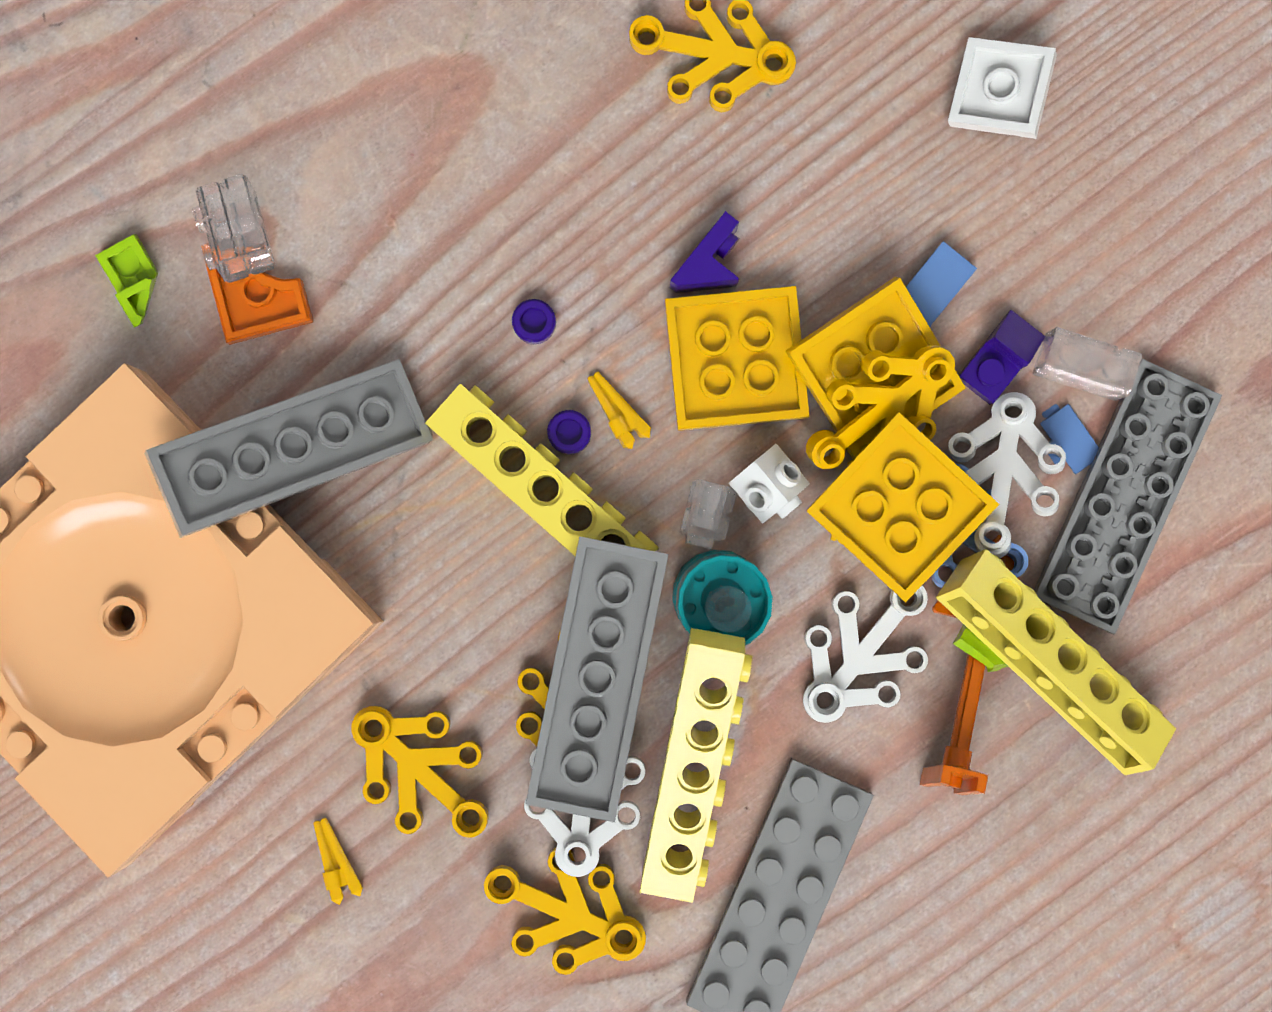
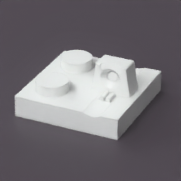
[948,37,1057,139]

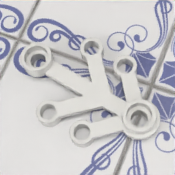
[948,392,1066,558]
[803,586,928,723]
[524,748,645,877]

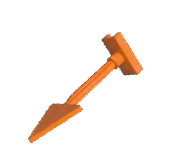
[919,535,1020,795]

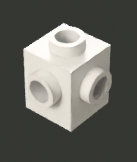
[728,444,810,524]

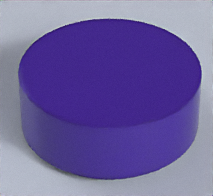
[512,299,556,344]
[547,410,591,455]

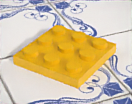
[785,277,966,460]
[665,286,810,431]
[806,412,1000,603]

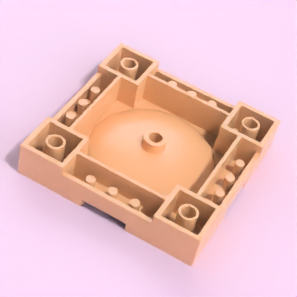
[0,363,384,878]

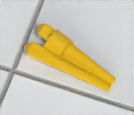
[587,371,651,449]
[313,817,363,905]

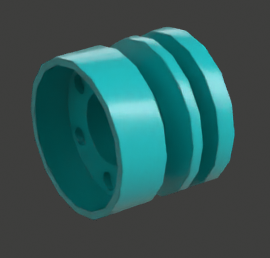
[672,549,773,645]

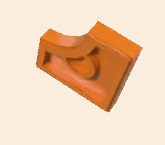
[204,248,314,345]

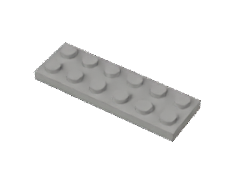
[144,359,433,538]
[525,536,669,822]
[686,758,874,1012]

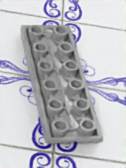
[1034,359,1222,634]

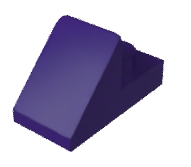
[670,211,739,293]
[959,310,1045,405]

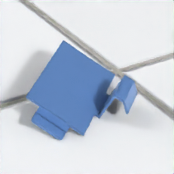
[1040,404,1099,475]

